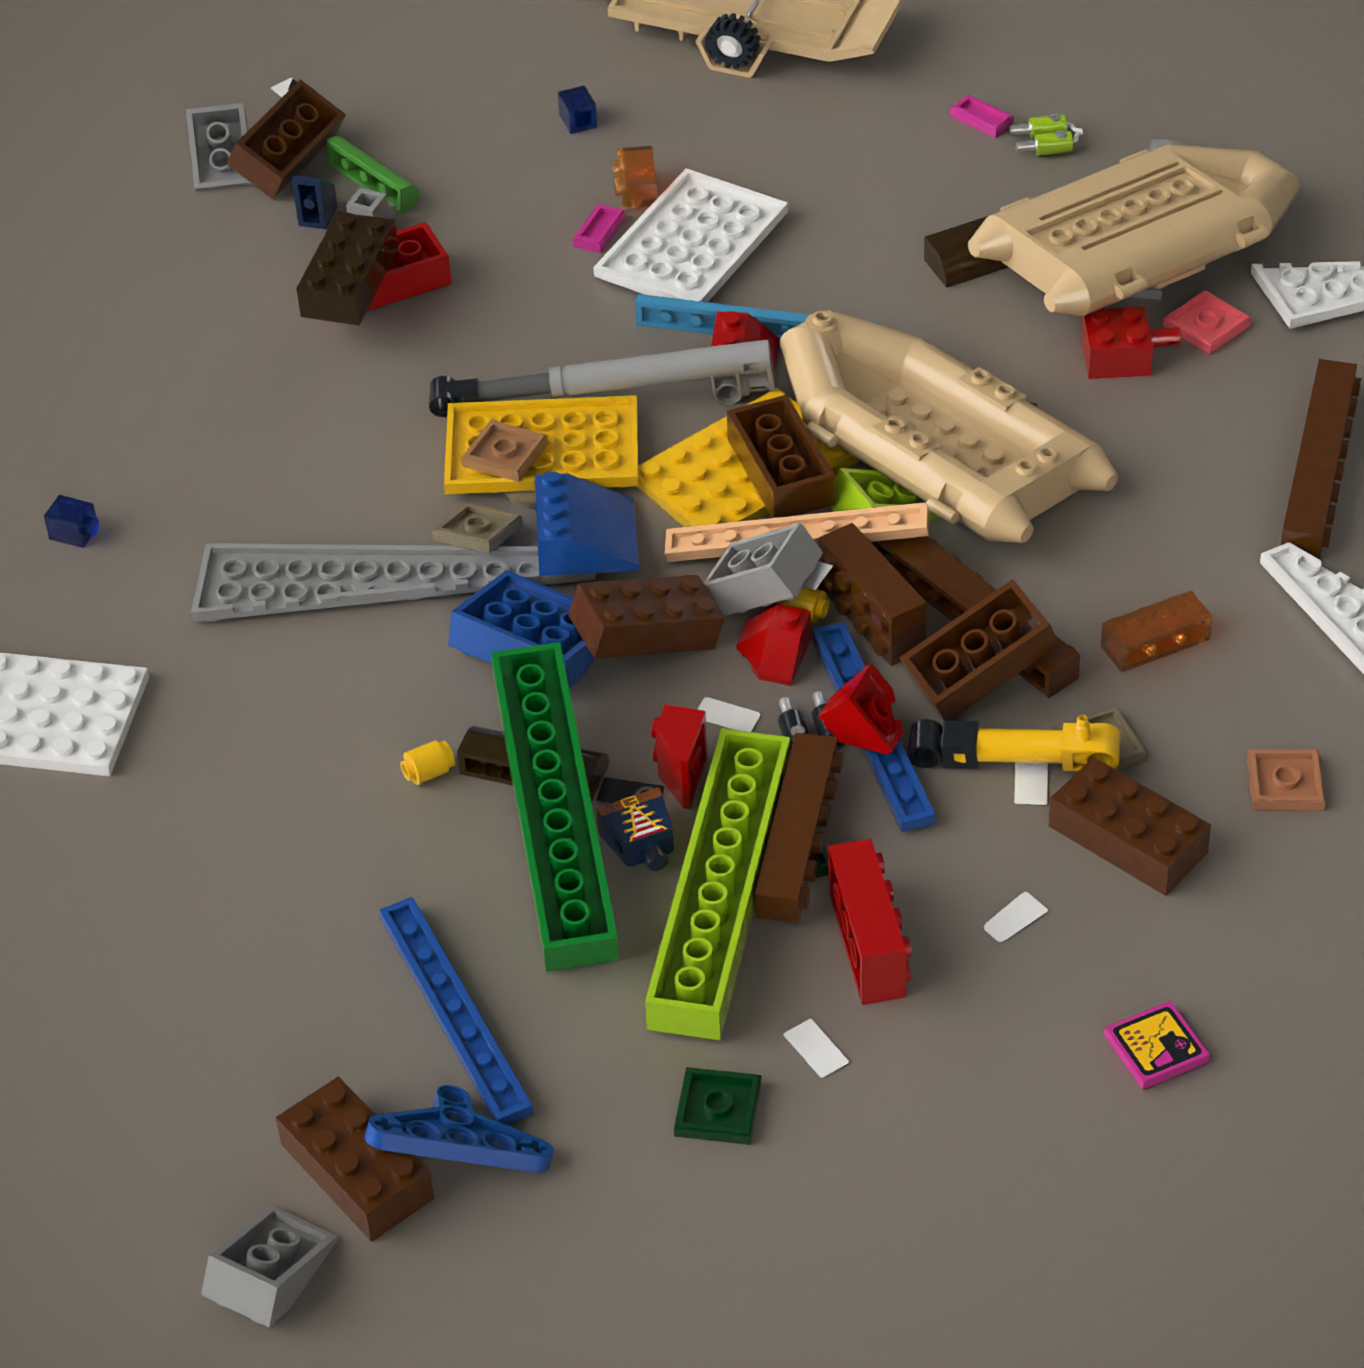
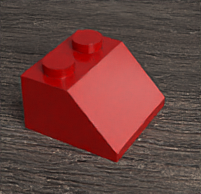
[711,311,779,375]
[651,704,708,809]

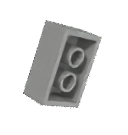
[704,523,823,616]

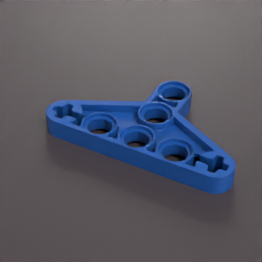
[364,1085,554,1173]

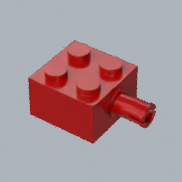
[1081,306,1181,379]

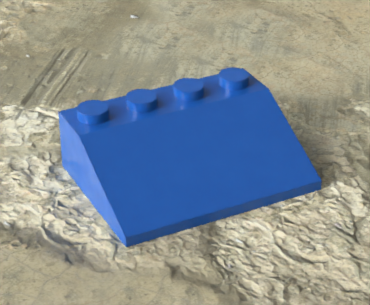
[535,472,640,576]
[448,570,594,689]

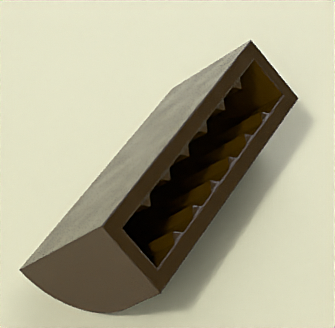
[924,216,1008,288]
[457,726,610,802]

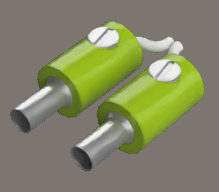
[1010,113,1083,156]

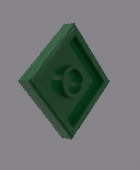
[674,1067,762,1145]

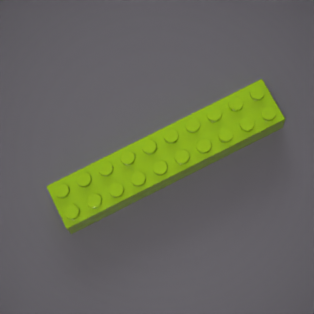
[645,728,791,1041]

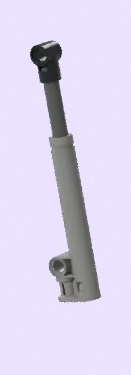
[429,339,776,417]

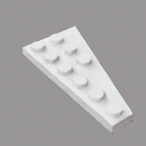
[1260,542,1364,674]

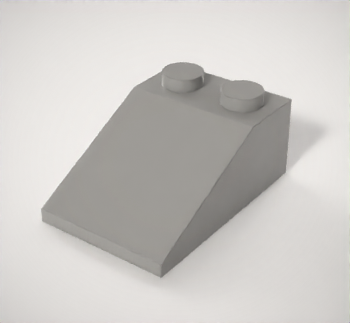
[186,103,252,191]
[201,1205,338,1327]

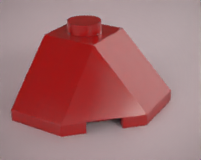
[736,604,811,686]
[819,663,903,755]

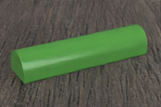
[327,136,419,213]

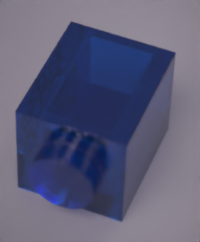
[558,85,598,134]
[44,495,99,548]

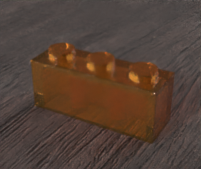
[1100,590,1213,673]

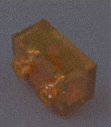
[612,146,658,208]

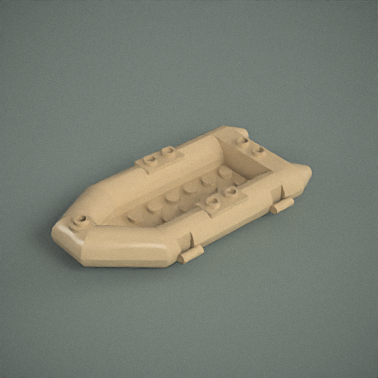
[968,144,1300,316]
[779,310,1118,543]

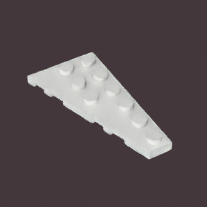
[1251,261,1364,329]

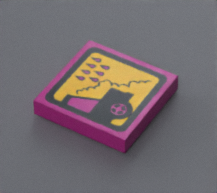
[1104,1001,1210,1090]

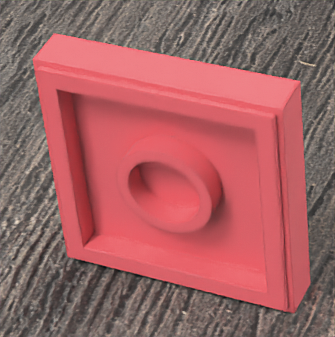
[1163,290,1252,355]

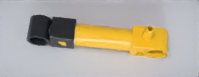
[907,715,1121,771]

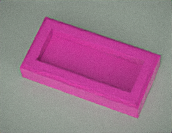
[950,95,1014,138]
[573,204,625,254]

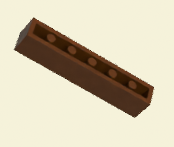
[754,732,843,923]

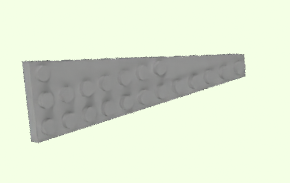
[191,543,597,622]

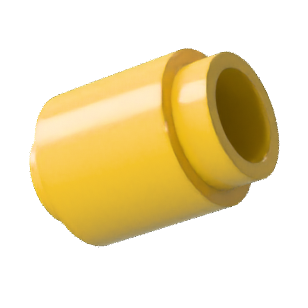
[777,586,830,623]
[400,740,455,785]

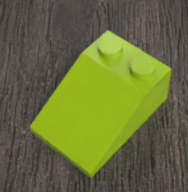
[829,468,941,522]

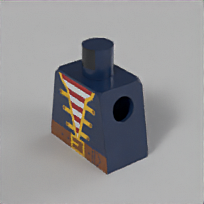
[596,787,674,871]

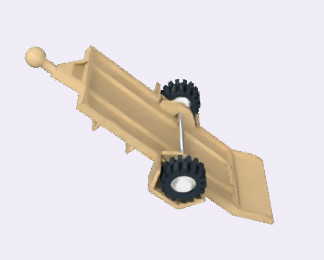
[607,0,904,78]

